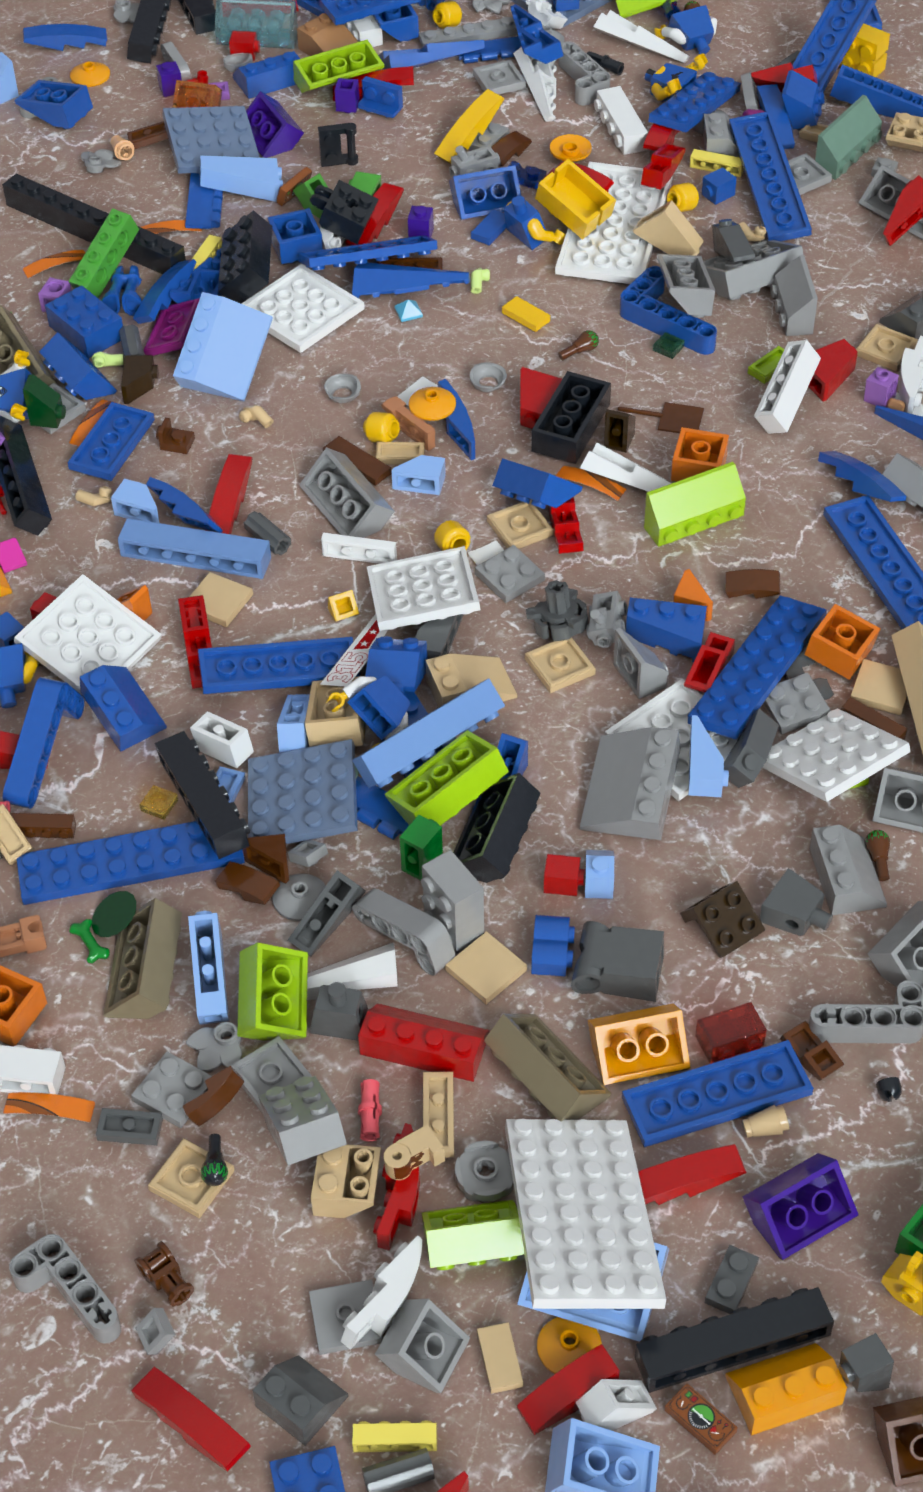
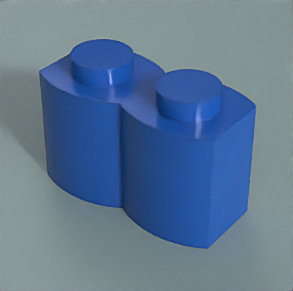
[531,915,575,976]

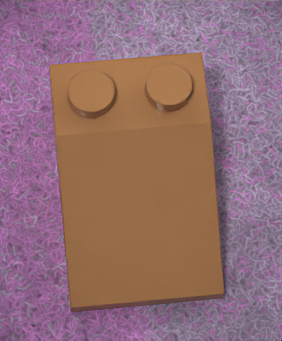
[297,13,359,56]

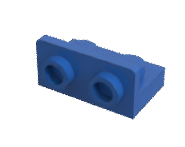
[358,76,403,118]

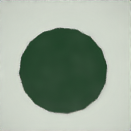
[92,891,137,937]

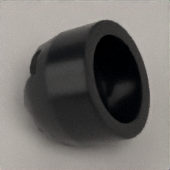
[876,1077,902,1102]

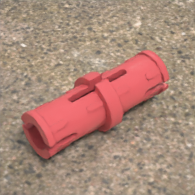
[358,1079,382,1142]

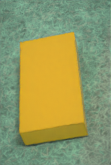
[502,296,551,332]

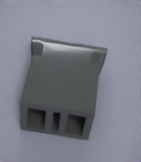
[571,921,664,1002]

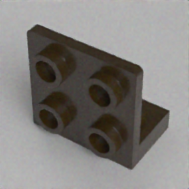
[680,881,765,958]

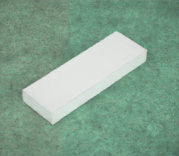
[321,533,397,564]

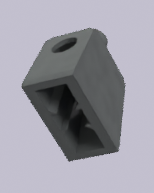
[760,868,833,936]
[310,982,369,1041]

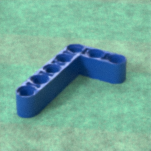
[620,266,717,355]
[2,677,85,809]

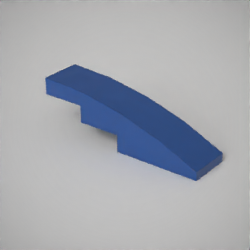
[23,24,107,51]
[756,84,795,149]
[133,259,196,324]
[438,379,475,461]
[818,451,906,502]
[146,477,223,533]

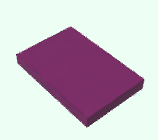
[143,298,200,356]

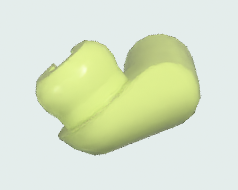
[471,268,490,294]
[92,351,125,368]

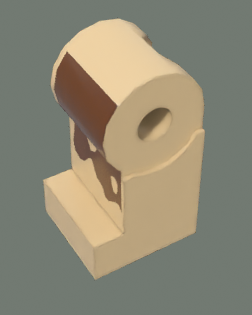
[384,1124,445,1180]

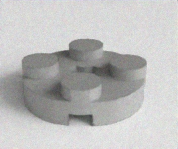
[455,1141,514,1202]

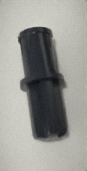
[587,51,624,75]

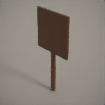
[617,402,704,434]

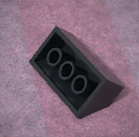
[453,773,541,883]

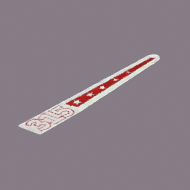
[320,614,388,687]

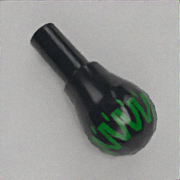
[200,1134,228,1186]

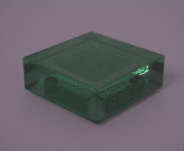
[653,332,685,359]

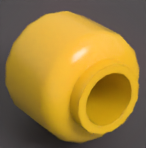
[433,1,462,29]
[667,183,699,212]
[363,412,400,443]
[434,520,471,551]

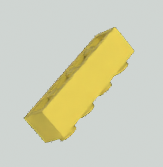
[690,149,744,177]
[190,235,222,277]
[352,1420,437,1452]

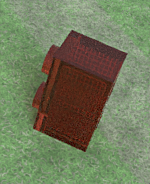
[695,1002,767,1064]

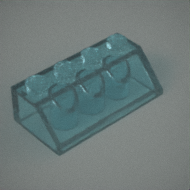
[215,0,298,49]

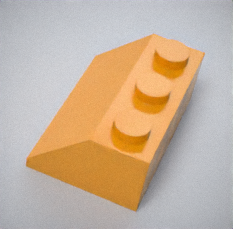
[588,1003,691,1085]
[725,1343,847,1436]

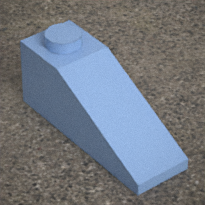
[277,694,310,753]
[688,715,729,797]

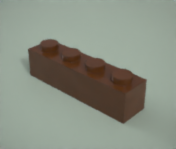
[841,697,907,740]
[10,813,76,839]

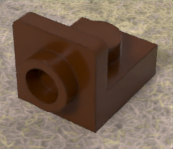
[156,417,195,454]

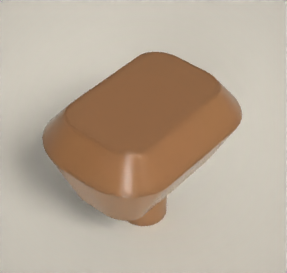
[886,398,905,412]

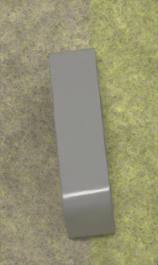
[559,41,610,106]
[352,888,455,976]
[809,980,923,1044]
[9,1234,121,1344]

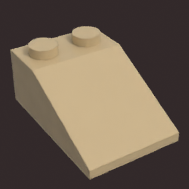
[425,653,517,708]
[305,677,365,747]

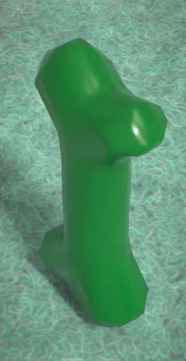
[69,919,110,963]

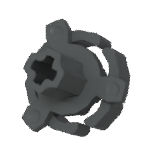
[526,580,589,641]

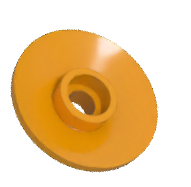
[70,61,110,87]
[550,134,592,162]
[409,387,456,421]
[537,1317,602,1374]

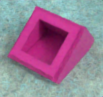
[0,538,27,574]

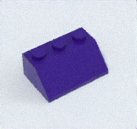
[246,91,304,158]
[742,1153,859,1260]

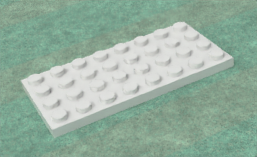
[555,162,673,284]
[505,1119,666,1309]

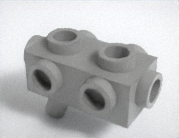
[449,146,500,177]
[586,591,628,648]

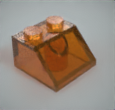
[172,80,222,108]

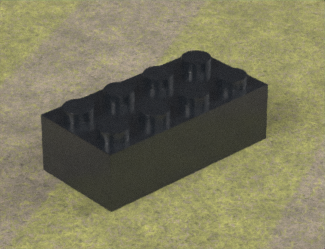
[218,210,273,304]
[531,371,611,464]

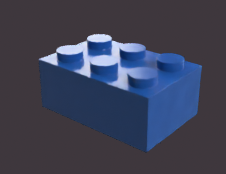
[45,285,123,359]

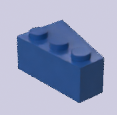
[626,597,707,663]

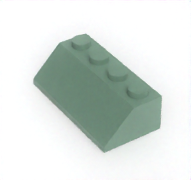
[815,95,882,180]

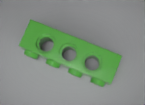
[68,208,139,298]

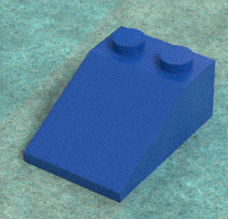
[15,80,93,129]

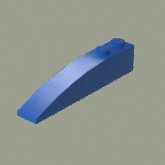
[829,64,923,118]

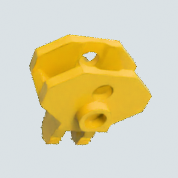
[881,1251,923,1317]

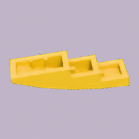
[434,89,504,164]

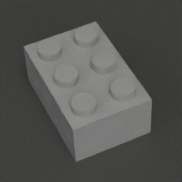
[421,850,484,954]
[258,1076,347,1165]

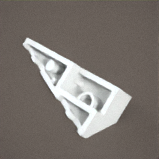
[593,10,689,63]
[513,47,557,122]
[580,443,672,492]
[307,943,398,1000]

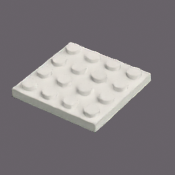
[241,264,364,353]
[367,546,481,631]
[14,574,162,695]
[605,679,744,801]
[762,708,910,802]

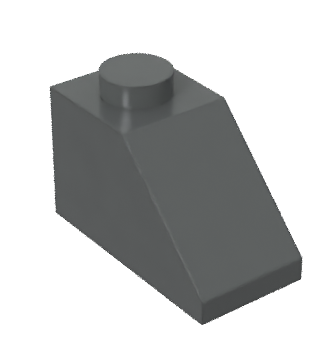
[838,1333,894,1392]

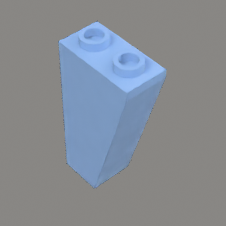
[200,155,283,202]
[188,911,229,1025]

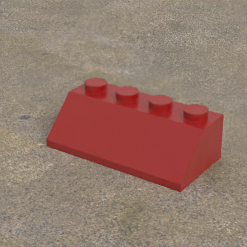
[358,1003,490,1082]

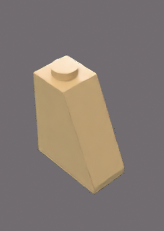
[633,200,703,256]

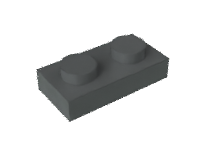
[96,1108,163,1146]
[705,1245,759,1314]

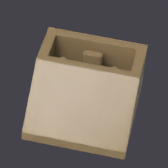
[886,112,923,152]
[311,1145,381,1218]

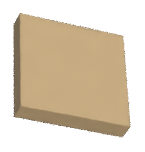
[856,324,918,371]
[487,500,554,549]
[189,572,253,627]
[525,637,596,693]
[851,659,907,715]
[445,931,527,1005]
[148,1138,235,1219]

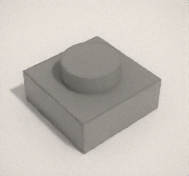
[871,157,898,177]
[287,840,328,867]
[135,1308,176,1355]

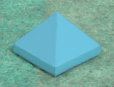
[394,300,423,322]

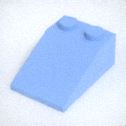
[545,1418,660,1492]

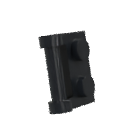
[318,123,359,167]

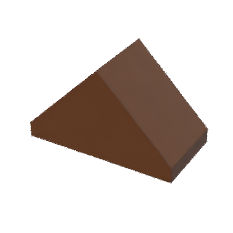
[243,834,289,884]

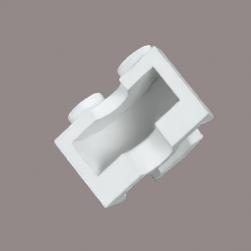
[526,0,568,29]

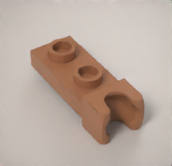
[381,396,435,451]
[0,915,47,957]

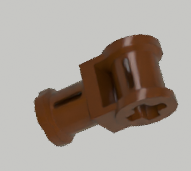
[134,1241,194,1307]

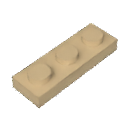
[423,1072,454,1158]

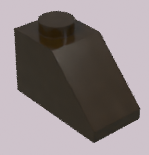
[121,355,159,404]
[604,409,636,453]

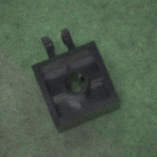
[310,180,379,245]

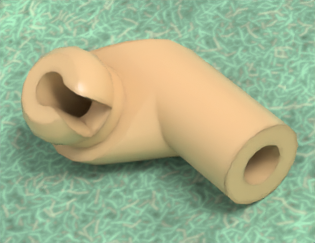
[739,222,766,242]
[239,405,274,428]
[75,486,112,506]

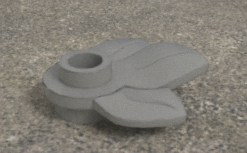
[113,0,140,24]
[472,0,510,15]
[81,149,121,173]
[186,1022,242,1072]

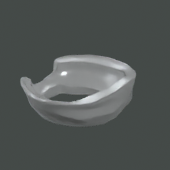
[223,53,253,72]
[470,362,507,392]
[324,374,361,403]

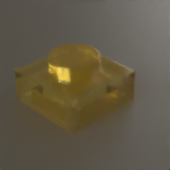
[139,785,178,820]

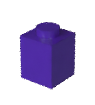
[156,61,183,97]
[335,78,360,113]
[408,206,434,238]

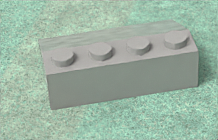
[703,239,803,300]
[580,727,681,840]

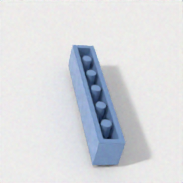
[118,518,271,579]
[352,678,505,788]

